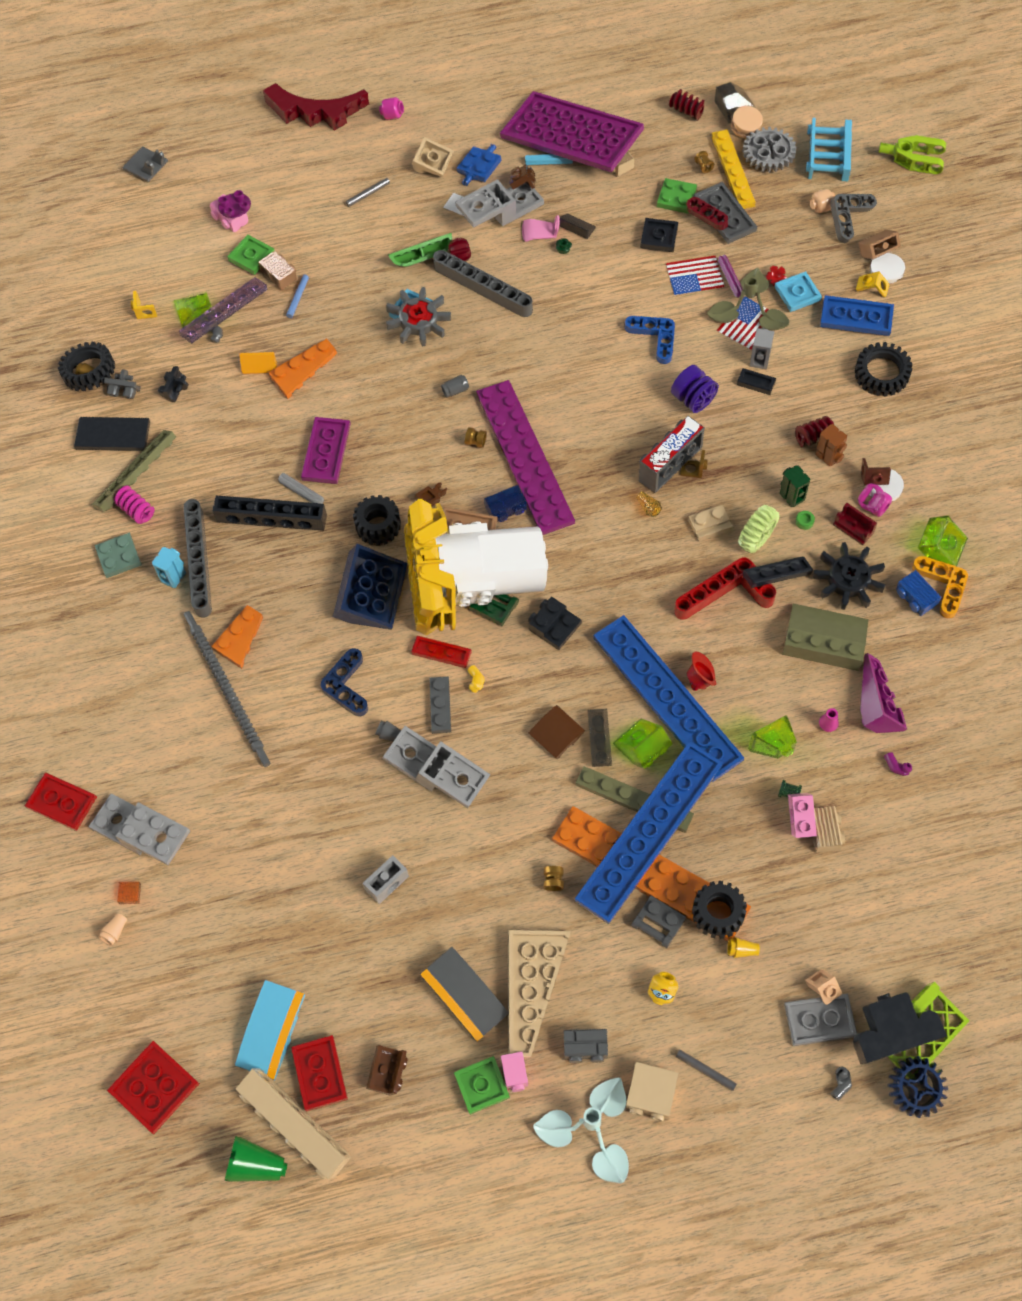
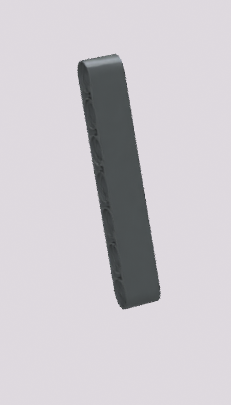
[433,250,533,317]
[184,499,212,618]

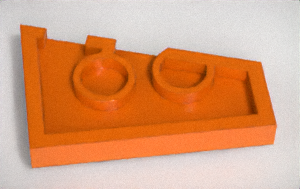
[211,605,263,669]

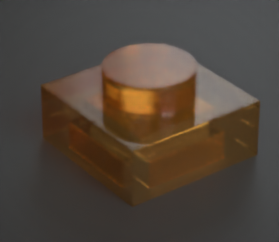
[117,882,141,904]

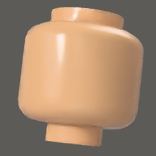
[810,189,835,214]

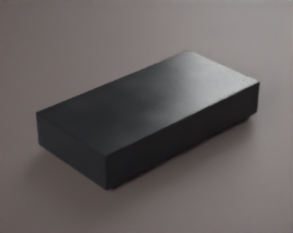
[737,368,776,395]

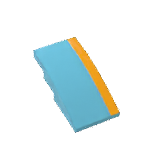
[235,980,305,1080]

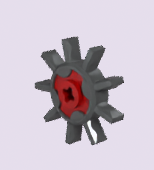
[386,287,451,347]

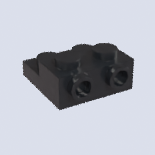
[528,596,582,650]

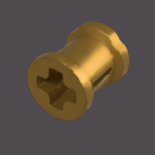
[694,151,715,173]

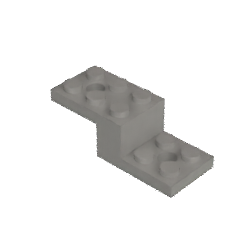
[455,179,544,228]
[382,726,490,809]
[89,794,190,865]

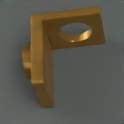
[680,450,708,478]

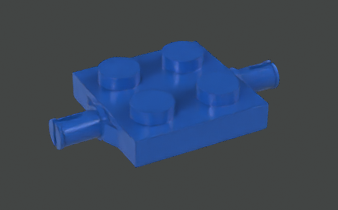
[457,144,502,186]

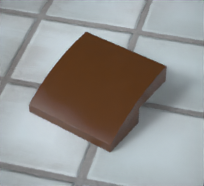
[528,705,586,759]

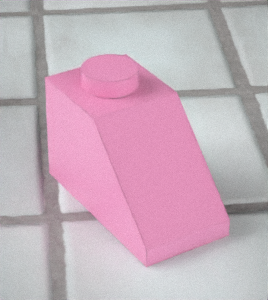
[501,1052,528,1092]

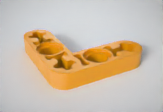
[912,556,968,618]

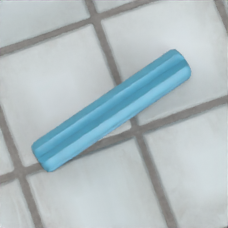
[525,154,573,165]

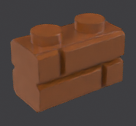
[816,424,847,466]

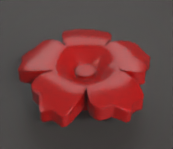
[766,266,787,286]

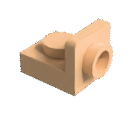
[805,969,842,1005]

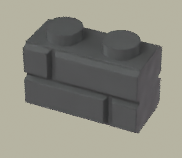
[564,1029,608,1063]

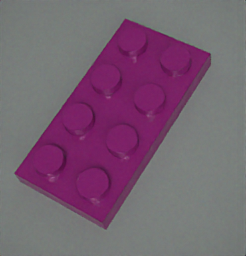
[301,417,351,484]

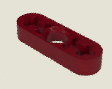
[687,197,729,230]

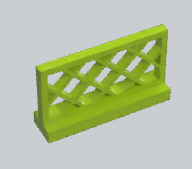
[887,982,969,1079]

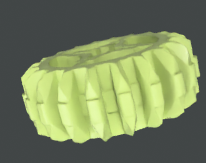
[738,505,779,553]

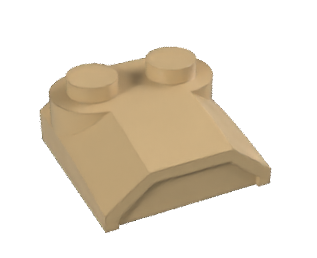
[412,137,454,177]

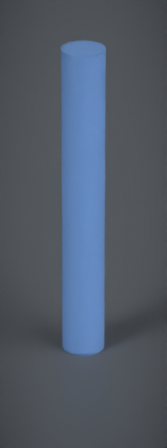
[286,274,309,318]

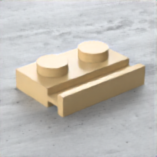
[688,505,733,541]

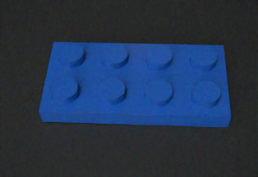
[820,295,894,336]

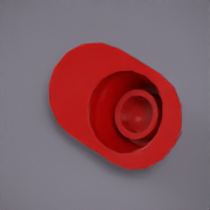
[686,651,717,691]

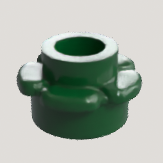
[555,238,572,254]

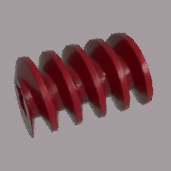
[669,89,705,120]
[795,416,834,448]

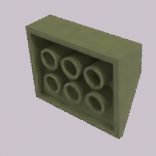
[782,603,869,671]

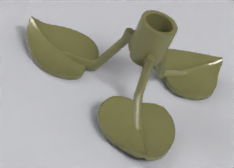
[707,267,789,331]

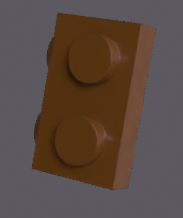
[509,164,536,190]
[366,1045,408,1096]

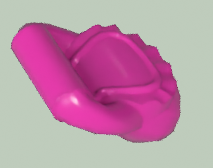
[857,483,892,517]

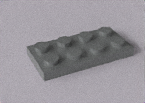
[694,182,757,244]

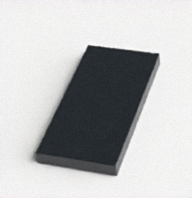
[74,417,151,451]

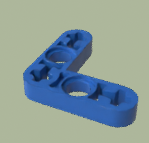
[625,316,675,364]

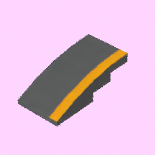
[420,947,508,1041]

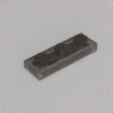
[588,708,612,767]

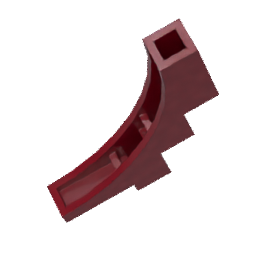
[263,83,369,131]

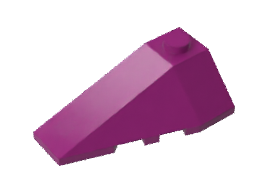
[860,653,907,733]

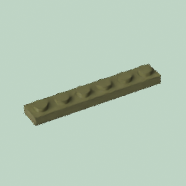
[91,430,176,512]
[576,766,694,833]

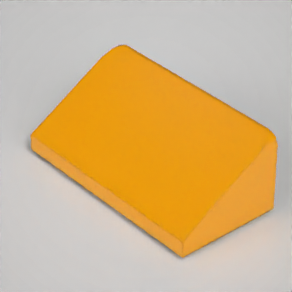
[239,352,277,374]

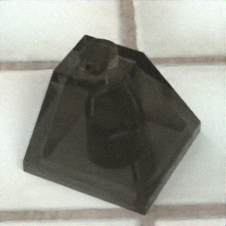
[714,82,757,123]

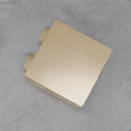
[626,1062,679,1122]

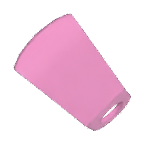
[522,215,559,242]

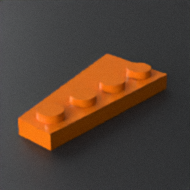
[268,338,337,399]

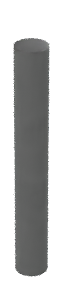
[346,178,390,207]
[676,1050,737,1091]

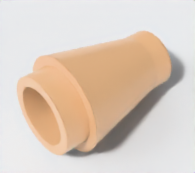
[99,913,127,946]

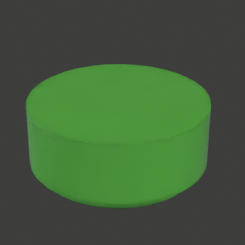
[796,511,815,530]

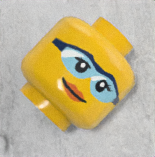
[648,972,679,1005]

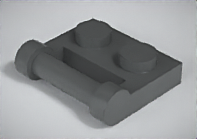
[631,896,686,948]

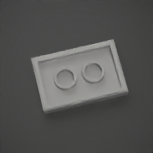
[784,993,857,1047]

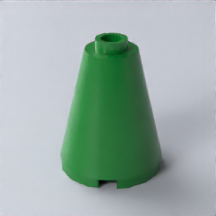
[224,1136,288,1182]

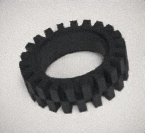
[58,341,115,391]
[854,342,913,397]

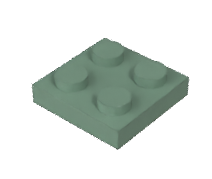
[95,533,142,578]

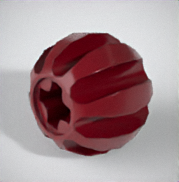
[448,238,472,262]

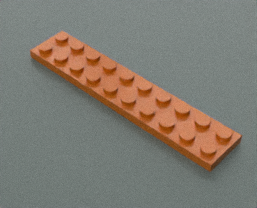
[552,806,751,941]

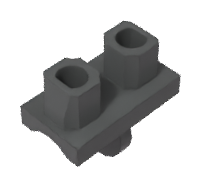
[104,369,141,399]

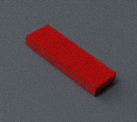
[411,635,472,668]

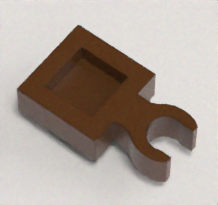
[414,482,447,507]

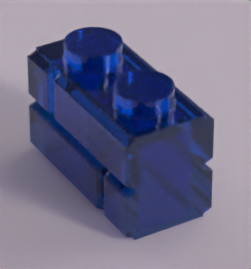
[484,485,527,522]

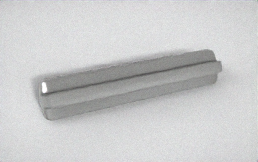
[278,473,324,504]

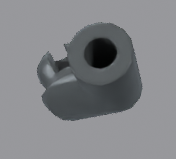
[205,321,223,343]
[831,1066,852,1101]

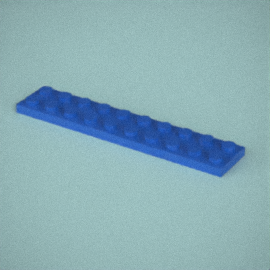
[593,615,744,782]
[575,741,723,924]

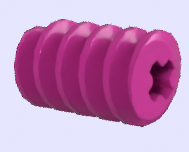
[115,485,155,524]

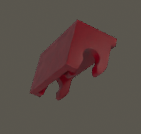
[833,503,877,545]

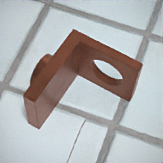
[861,458,891,485]

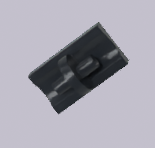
[158,366,189,402]

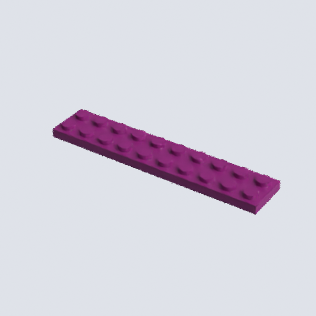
[476,380,575,535]

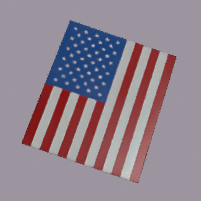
[666,255,724,295]
[717,297,769,350]

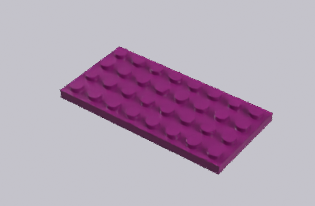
[500,91,644,173]

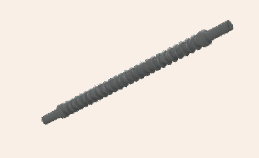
[184,611,271,767]

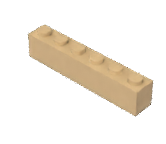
[236,1068,352,1179]

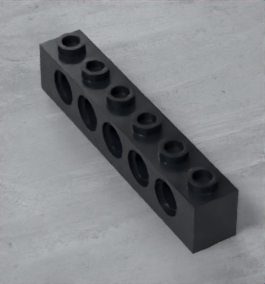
[212,495,327,531]

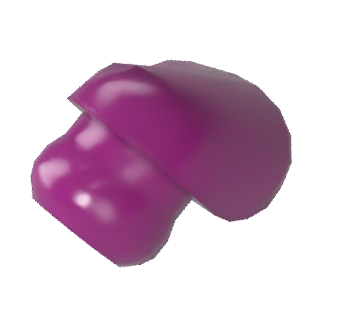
[884,752,912,776]

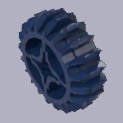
[887,1056,949,1118]

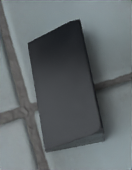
[559,213,596,239]

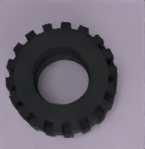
[353,495,401,546]
[692,881,747,939]

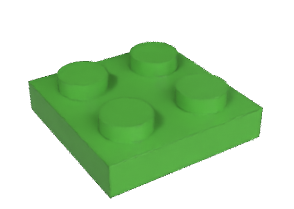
[657,178,697,214]
[227,235,275,275]
[454,1056,510,1115]

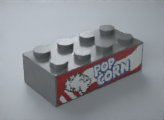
[639,416,705,493]

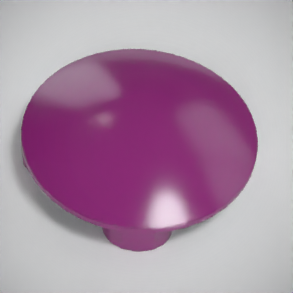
[218,190,251,218]

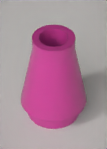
[819,708,839,732]

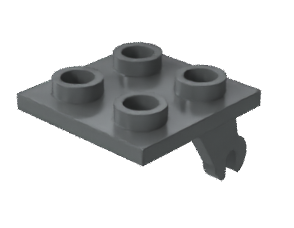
[122,146,168,182]

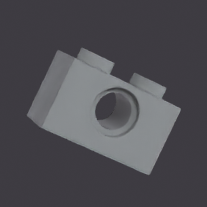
[750,328,775,370]
[363,855,409,904]

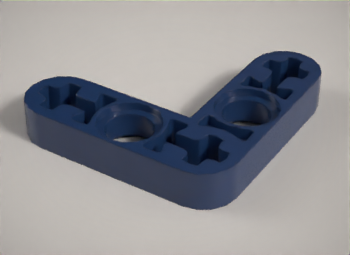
[320,648,368,717]

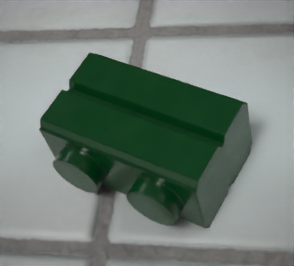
[779,465,811,507]

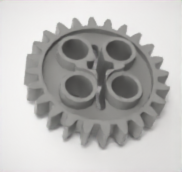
[742,127,797,173]

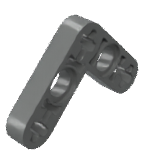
[830,194,877,243]

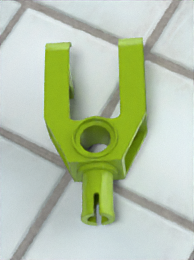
[878,135,946,174]

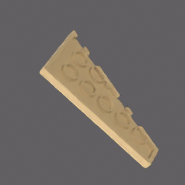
[508,930,571,1059]

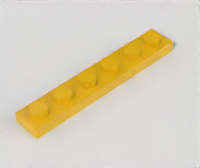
[711,129,756,209]

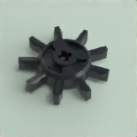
[813,542,886,610]

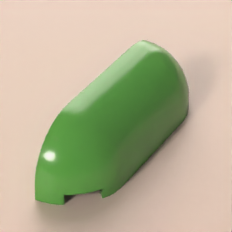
[388,233,452,267]

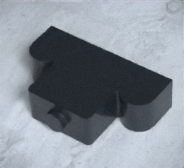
[853,992,947,1065]

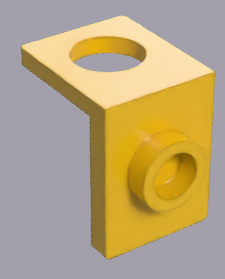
[856,271,889,298]
[130,291,157,319]

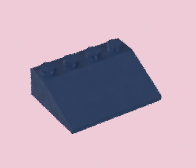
[333,544,408,630]

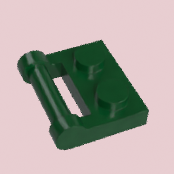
[469,594,519,626]

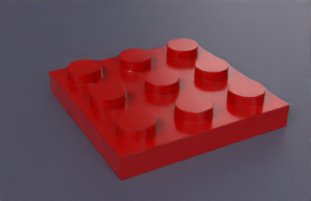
[107,1041,200,1134]

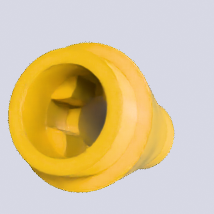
[727,937,760,958]

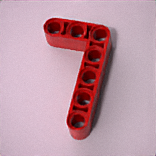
[674,557,777,620]

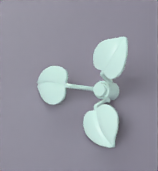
[533,1078,629,1184]

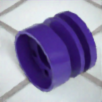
[671,365,719,413]

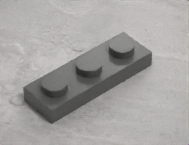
[429,676,451,734]

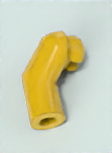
[467,665,485,693]

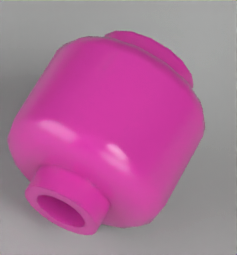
[379,97,404,120]

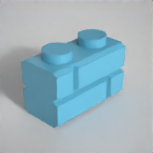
[152,547,186,588]

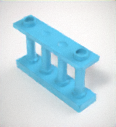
[806,118,852,182]

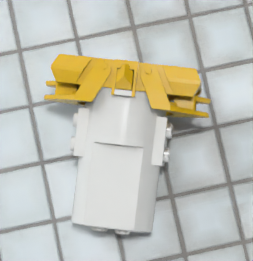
[404,499,548,635]

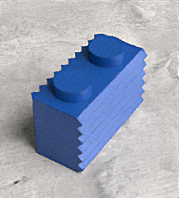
[896,570,942,616]

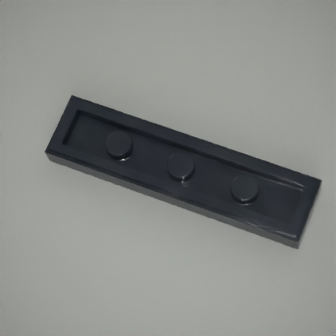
[742,556,813,588]

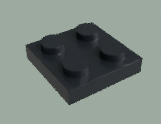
[640,218,679,252]

